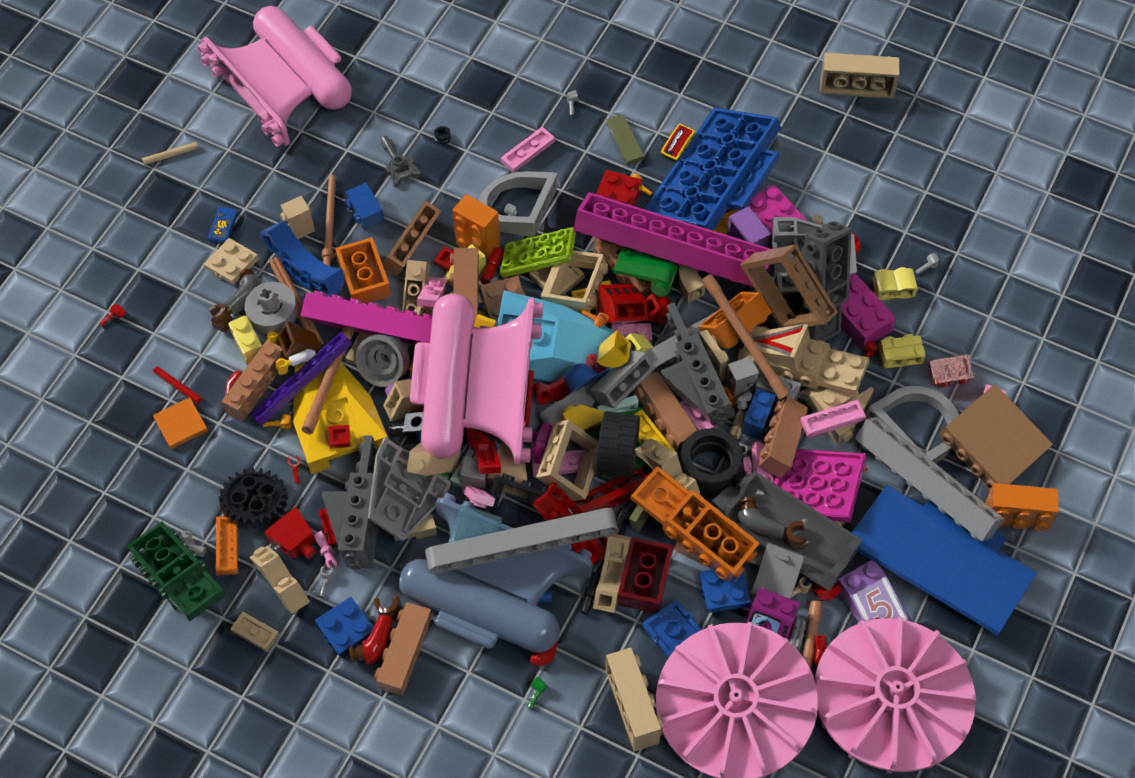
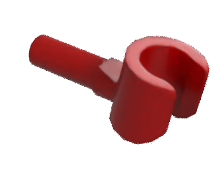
[99,304,126,327]
[864,340,878,358]
[287,455,300,484]

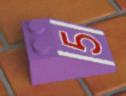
[837,560,908,622]

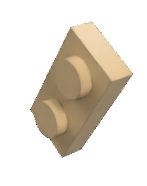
[230,612,280,652]

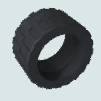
[596,411,640,478]
[680,428,744,498]

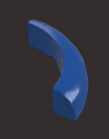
[259,221,344,297]

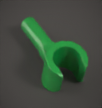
[527,677,546,710]

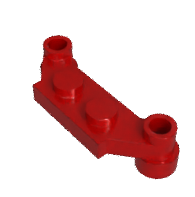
[533,354,606,405]

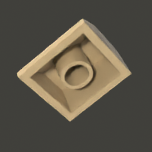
[799,386,859,413]

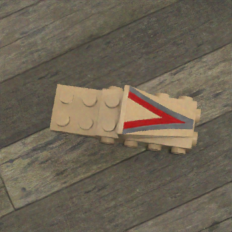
[738,324,870,395]

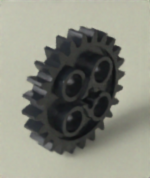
[219,468,288,529]

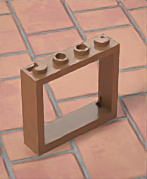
[740,244,838,328]

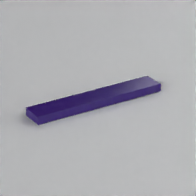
[251,332,353,426]

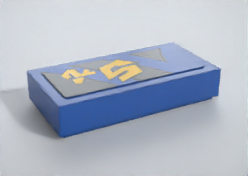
[208,207,238,244]

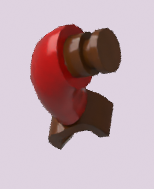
[349,594,401,665]

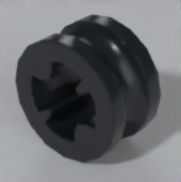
[434,126,451,144]

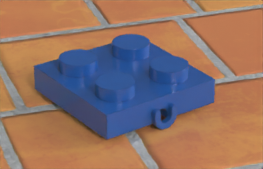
[699,570,750,613]
[315,596,374,657]
[642,599,701,659]

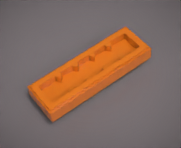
[216,516,238,575]

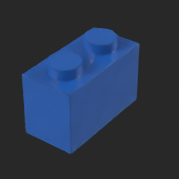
[345,183,385,230]
[742,388,776,440]

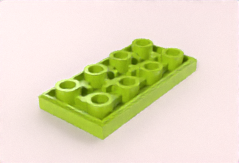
[500,227,576,278]

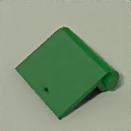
[613,247,679,297]

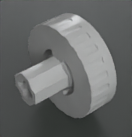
[245,282,299,334]
[355,333,410,387]

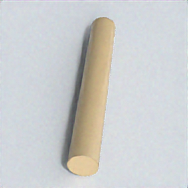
[142,142,199,165]

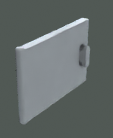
[751,542,805,599]

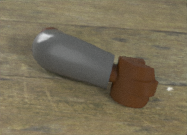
[208,269,261,332]
[738,497,809,550]

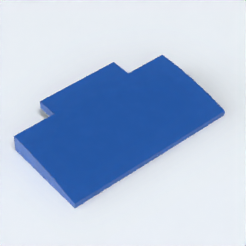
[644,107,781,231]
[852,485,1037,635]

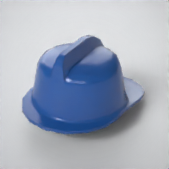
[563,363,609,397]

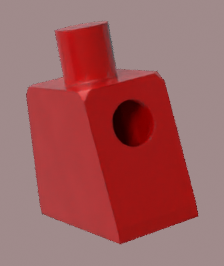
[264,507,316,559]

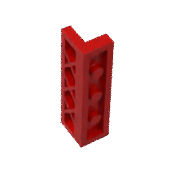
[571,468,650,513]
[533,482,608,564]

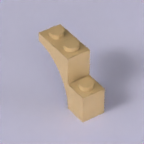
[635,438,701,495]
[249,546,310,614]

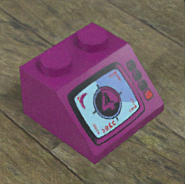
[746,587,800,639]

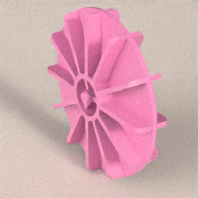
[815,616,977,774]
[656,622,818,778]

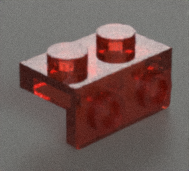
[928,354,976,388]

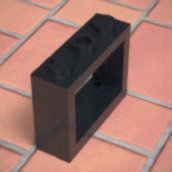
[483,473,558,528]

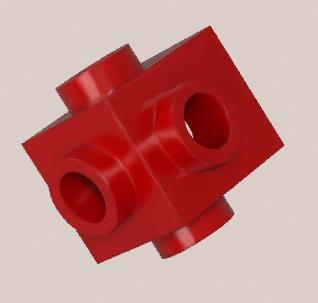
[646,293,672,324]

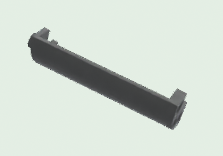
[723,471,863,591]

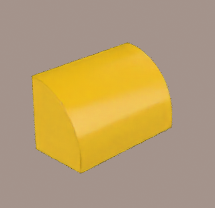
[597,330,631,368]

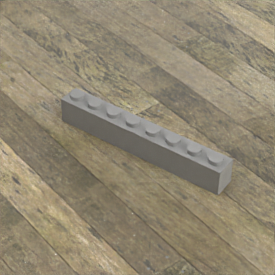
[855,417,1005,541]

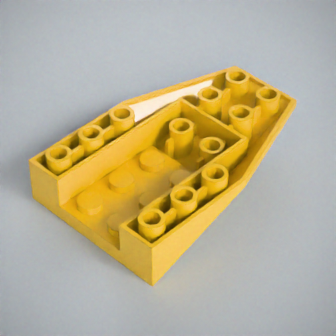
[293,363,388,474]

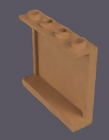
[939,384,1053,491]

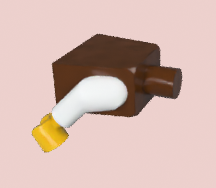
[267,321,324,375]

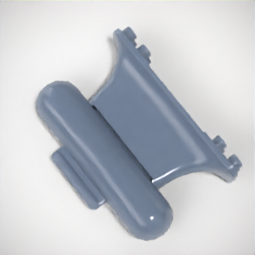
[399,493,592,653]

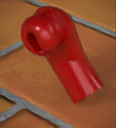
[814,635,827,667]

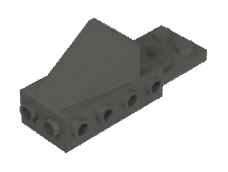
[786,221,852,342]
[661,302,735,426]
[322,435,379,570]

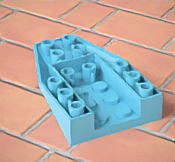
[497,290,615,383]

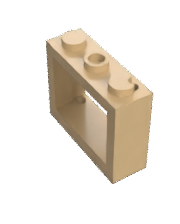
[541,250,608,313]
[536,420,599,501]

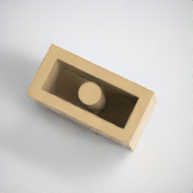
[280,196,315,239]

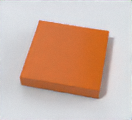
[153,397,208,449]

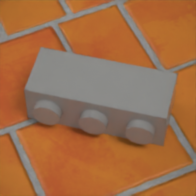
[590,350,655,408]

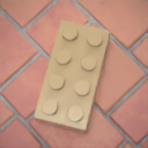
[820,53,899,99]
[606,648,663,752]

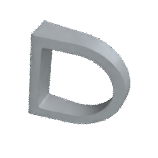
[479,171,558,237]
[865,386,959,464]

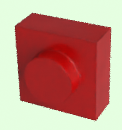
[434,246,454,272]
[328,424,351,449]
[812,582,842,601]

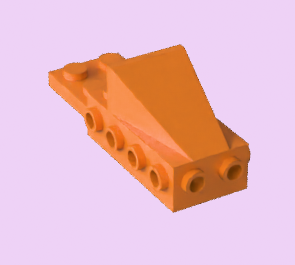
[630,466,760,582]

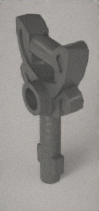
[381,136,421,187]

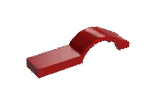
[465,428,501,474]

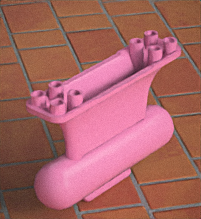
[197,6,352,147]
[410,293,543,466]

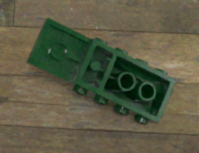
[127,521,226,622]

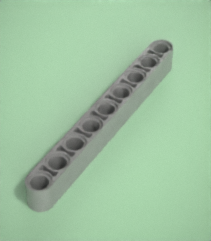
[425,508,619,574]

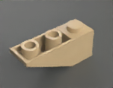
[402,260,430,312]

